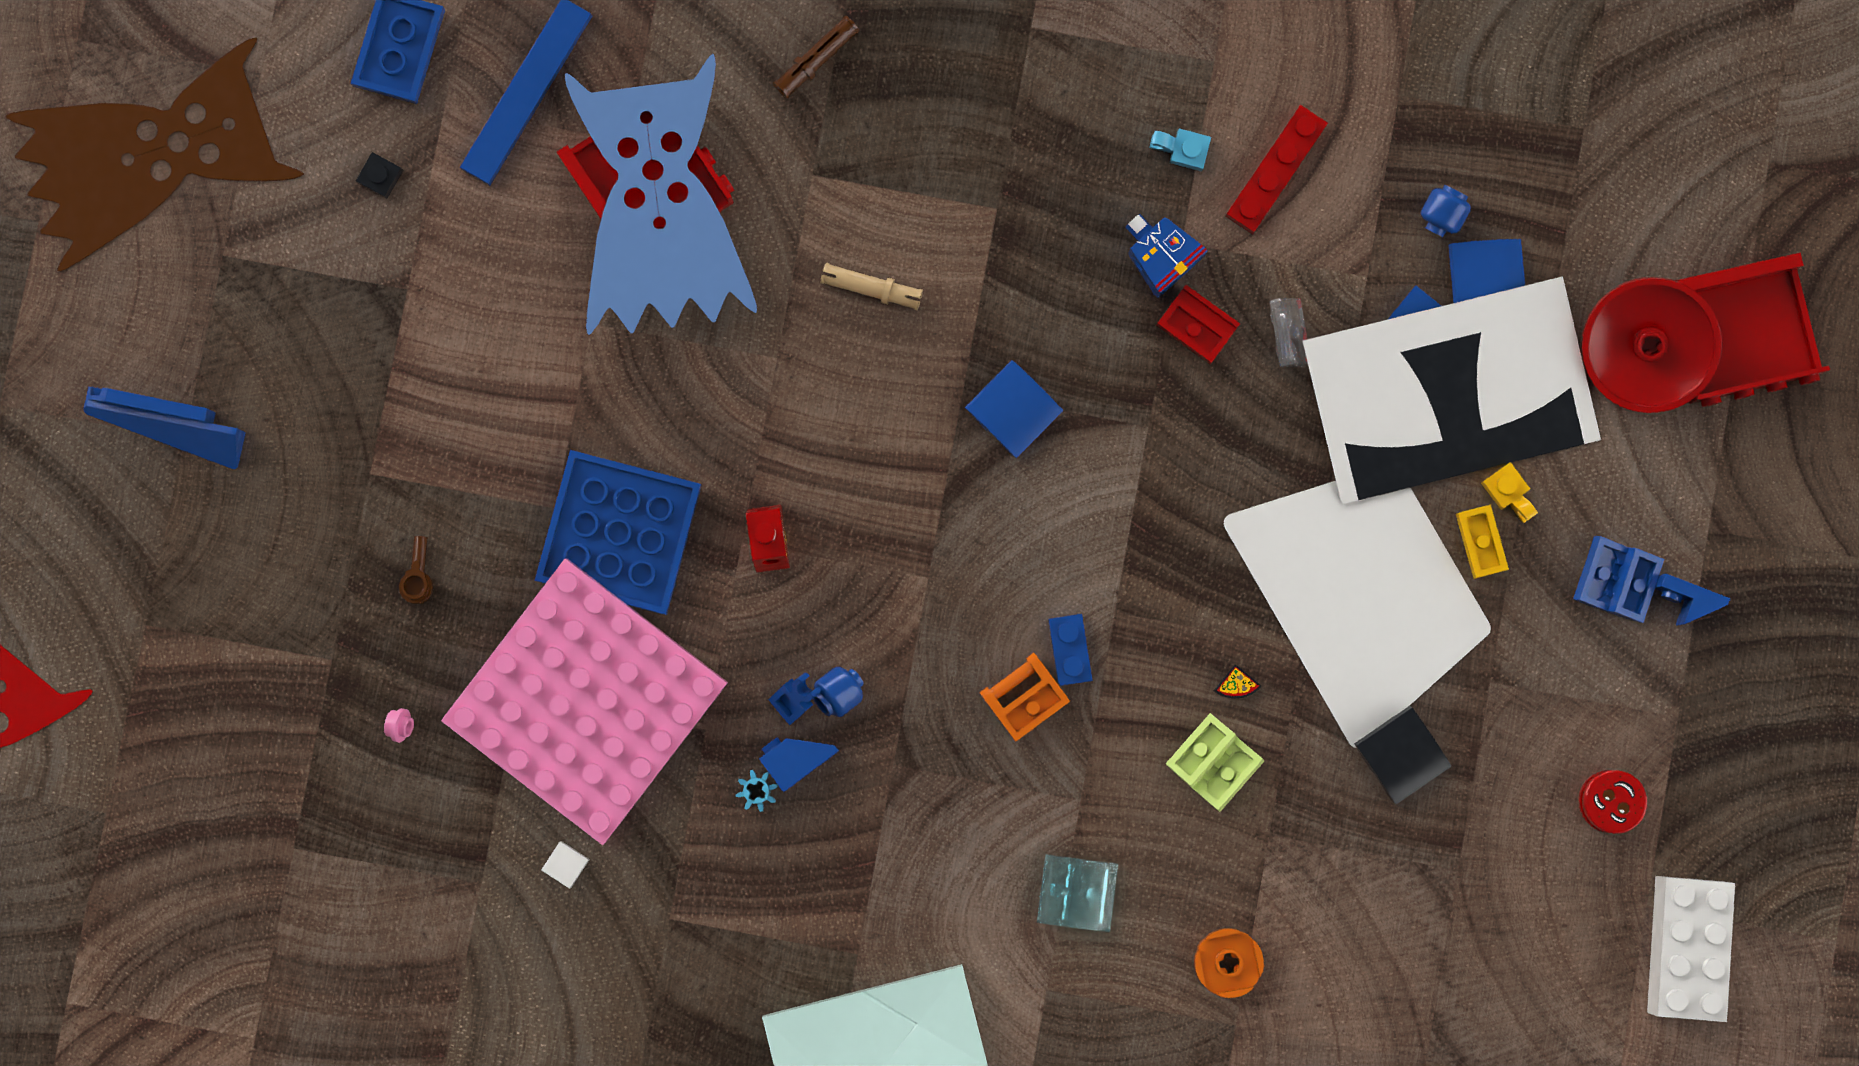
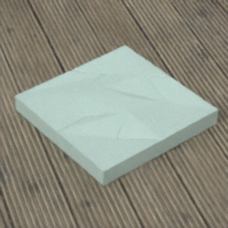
[762,964,988,1066]

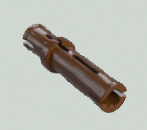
[773,15,860,99]

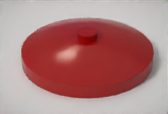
[1582,277,1722,413]

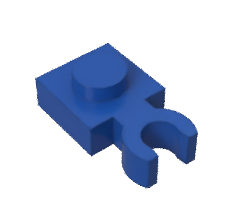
[768,673,821,725]

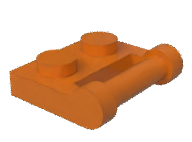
[979,652,1070,742]

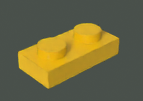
[1456,504,1509,579]

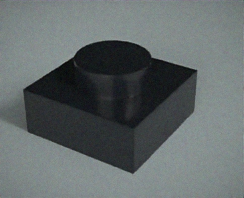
[356,152,404,199]

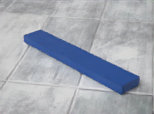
[460,0,592,186]

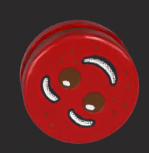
[1579,770,1647,834]

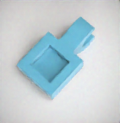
[1149,128,1211,171]

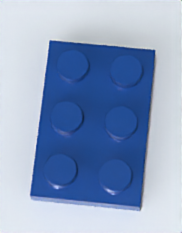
[351,0,445,104]

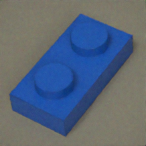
[1048,614,1093,686]

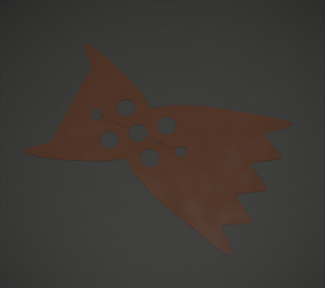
[5,38,304,271]

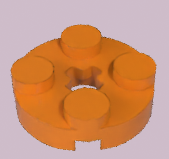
[1194,928,1264,998]

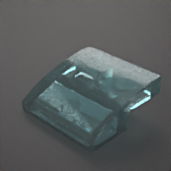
[1037,854,1118,932]

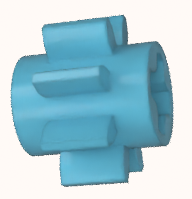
[736,770,778,812]

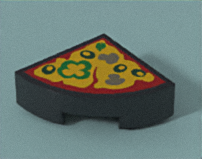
[1213,665,1261,699]

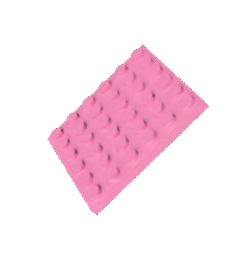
[441,558,728,845]

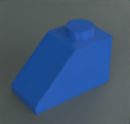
[759,737,839,792]

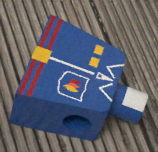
[1125,214,1208,298]

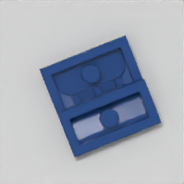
[1448,239,1525,303]
[965,360,1063,458]
[1573,536,1664,623]

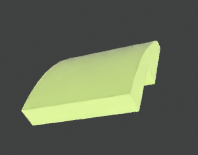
[1166,713,1264,812]

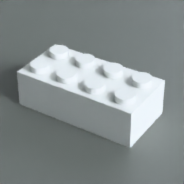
[1647,876,1735,1022]

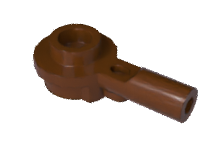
[399,536,433,604]

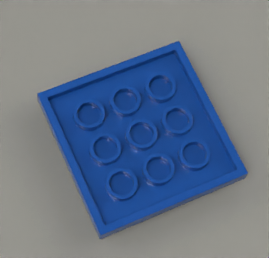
[535,450,702,615]

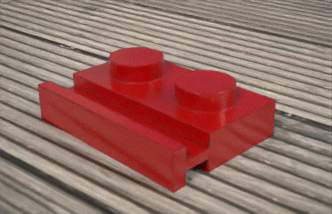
[1156,285,1240,365]

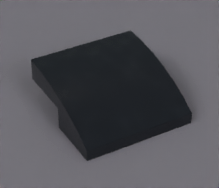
[1354,706,1452,804]

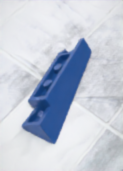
[83,386,246,469]

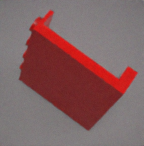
[557,111,735,229]
[1675,252,1830,407]

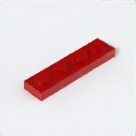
[1225,105,1328,235]

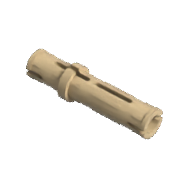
[820,263,923,310]

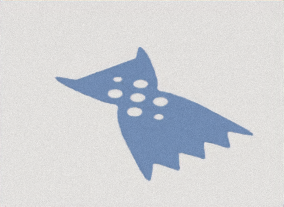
[565,54,757,335]

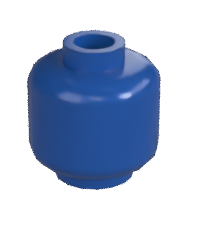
[1420,185,1471,237]
[813,667,864,717]

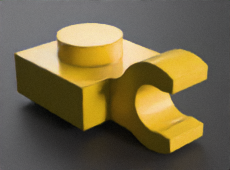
[1481,462,1538,524]

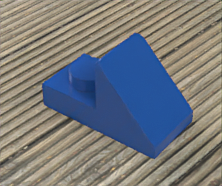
[1655,574,1730,626]

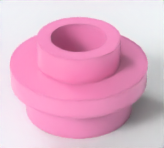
[384,708,414,743]

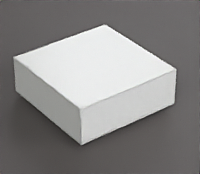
[541,841,590,889]

